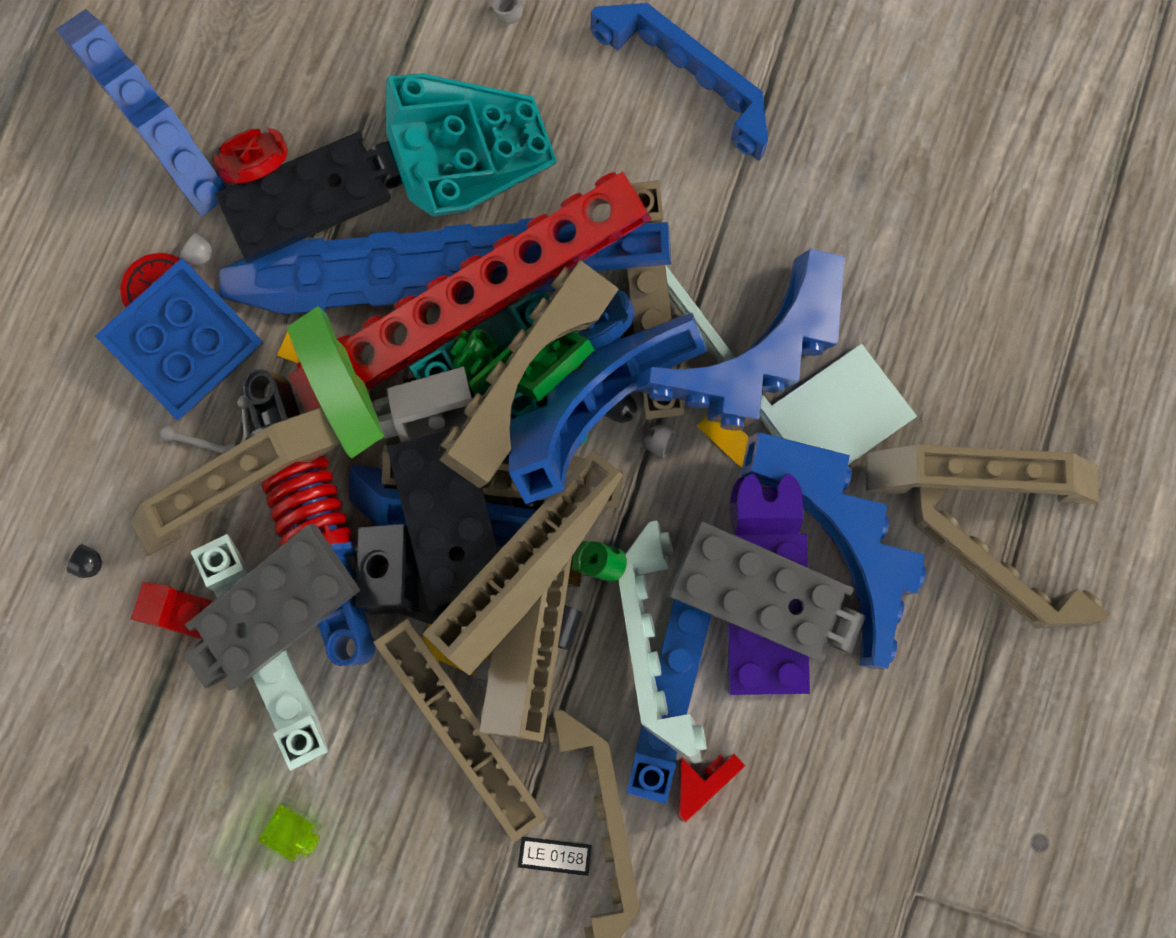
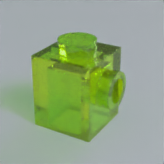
[257,804,322,862]

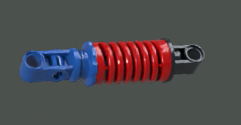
[243,369,376,666]

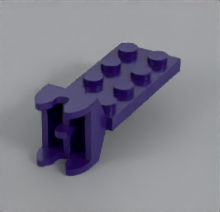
[727,473,810,695]

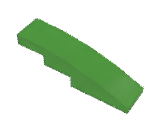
[287,306,384,458]

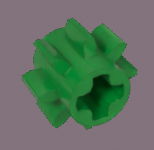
[449,329,500,378]

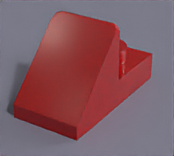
[130,581,214,640]
[678,754,745,822]

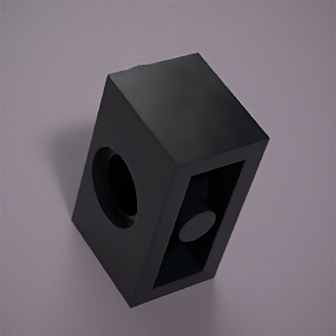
[353,524,418,614]

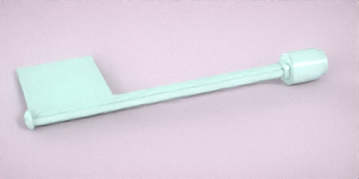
[605,214,917,465]

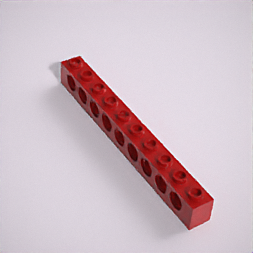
[287,171,652,412]

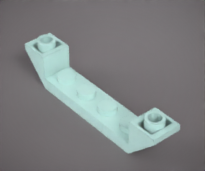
[619,520,707,764]
[191,534,328,771]

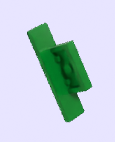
[468,329,594,402]

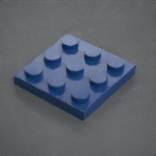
[95,258,264,422]

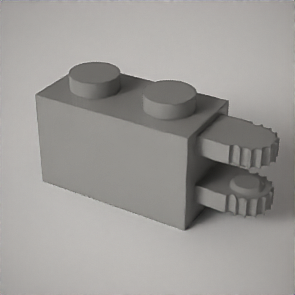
[372,367,473,442]

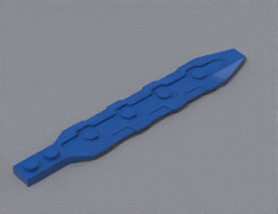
[220,218,671,315]

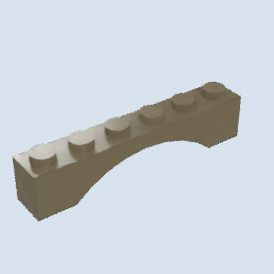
[440,260,619,488]

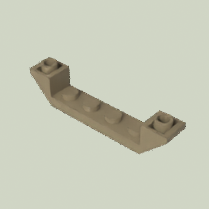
[626,180,685,419]
[131,407,341,556]
[866,444,1099,504]
[911,487,1110,629]
[547,710,640,938]

